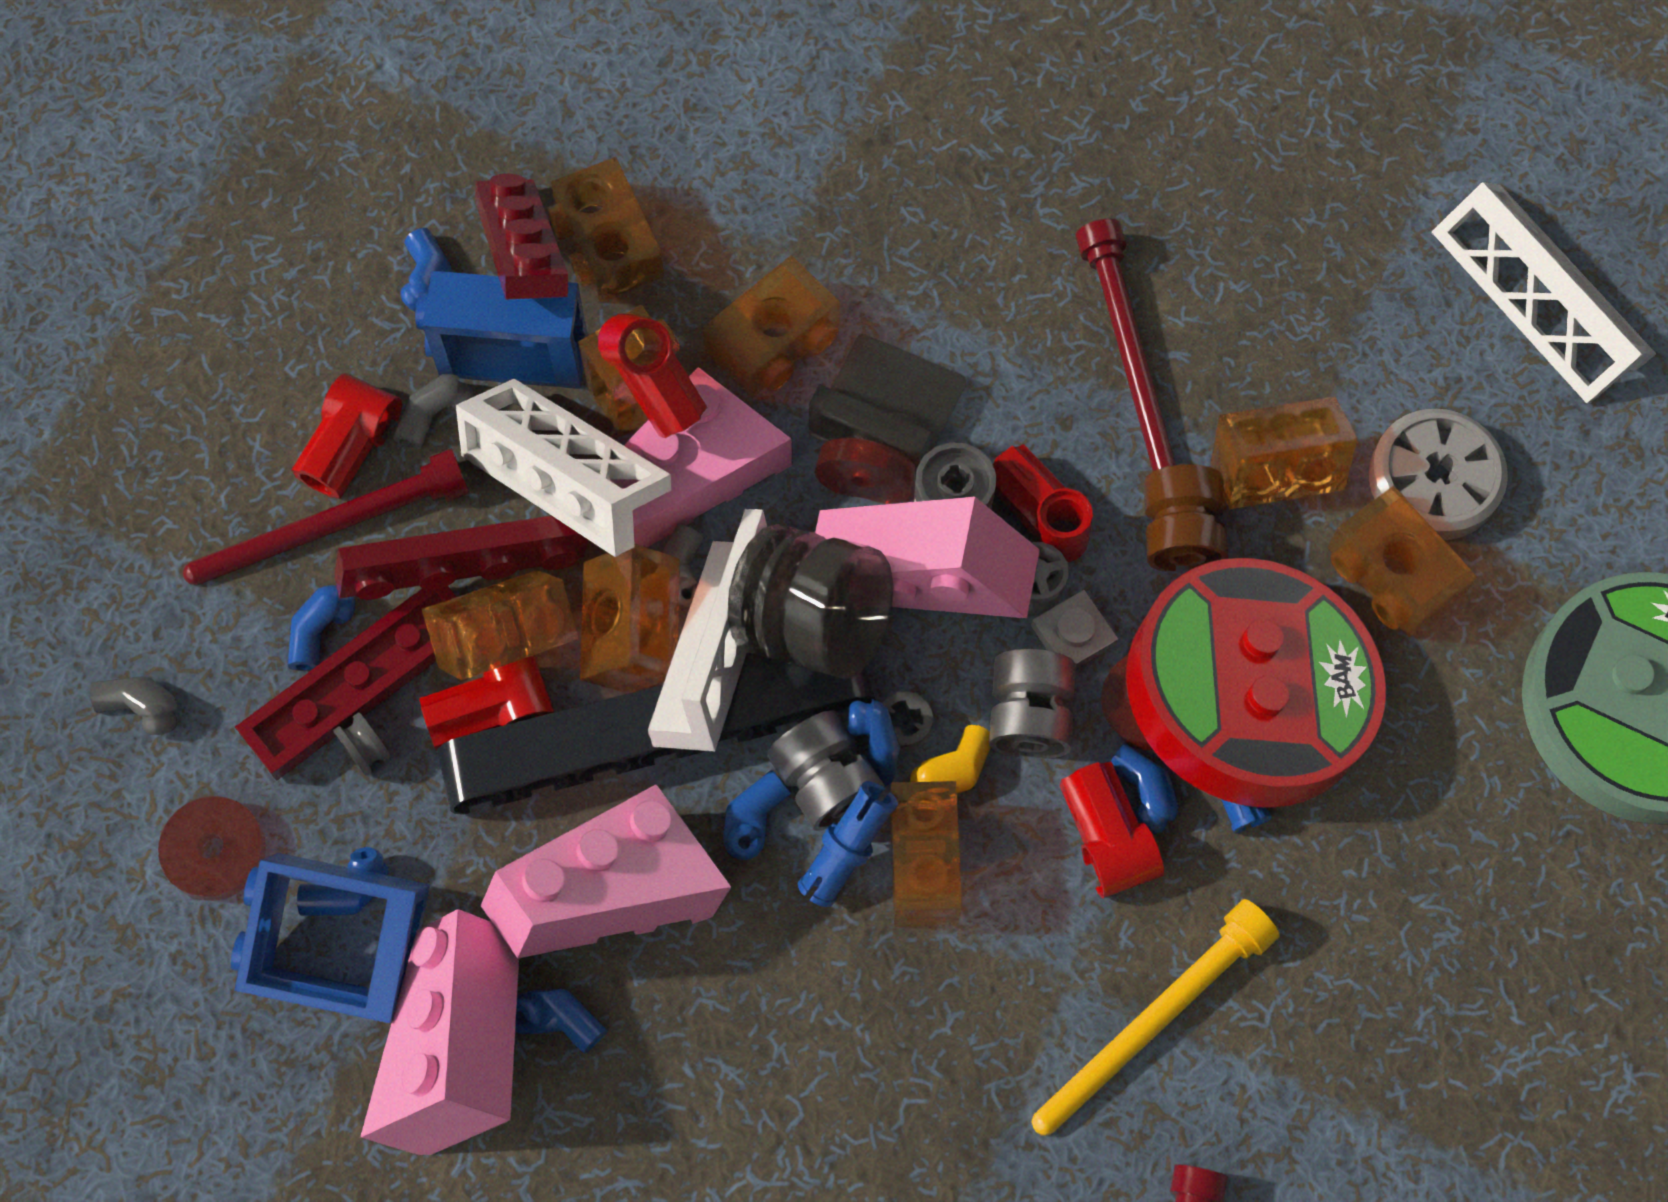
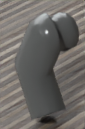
[393,374,473,449]
[652,523,704,614]
[90,676,178,735]

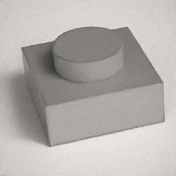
[1031,590,1118,669]

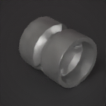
[914,442,996,510]
[989,649,1076,758]
[768,710,884,831]

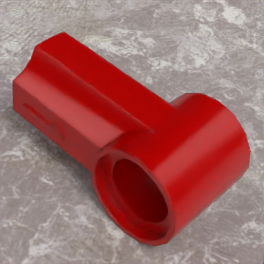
[598,314,708,438]
[291,373,402,499]
[992,444,1093,562]
[419,654,555,751]
[1059,761,1164,898]

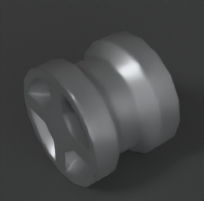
[1028,542,1069,614]

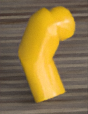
[910,725,991,799]

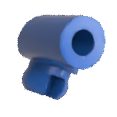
[401,228,453,312]
[287,585,355,670]
[847,699,900,787]
[1111,742,1179,834]
[723,769,792,860]
[297,847,388,916]
[515,989,608,1054]

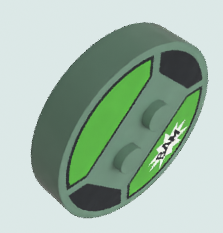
[1522,572,1668,824]

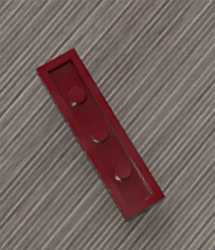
[475,173,568,300]
[334,515,589,600]
[235,586,480,781]

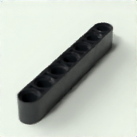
[437,638,876,815]

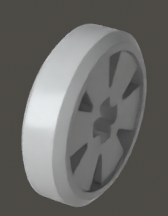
[1369,409,1508,540]

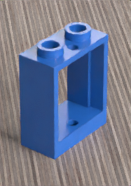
[415,271,588,389]
[231,853,430,1023]

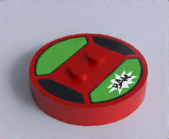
[1126,558,1386,807]

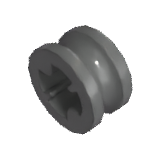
[882,691,933,752]
[332,712,392,776]

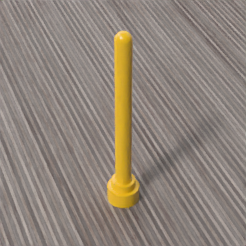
[1032,899,1280,1136]

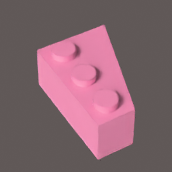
[609,367,792,559]
[805,497,1040,618]
[481,784,731,958]
[360,909,519,1155]

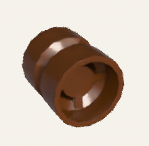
[1144,464,1228,572]

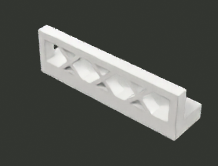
[1432,182,1656,403]
[456,379,671,557]
[648,509,776,751]

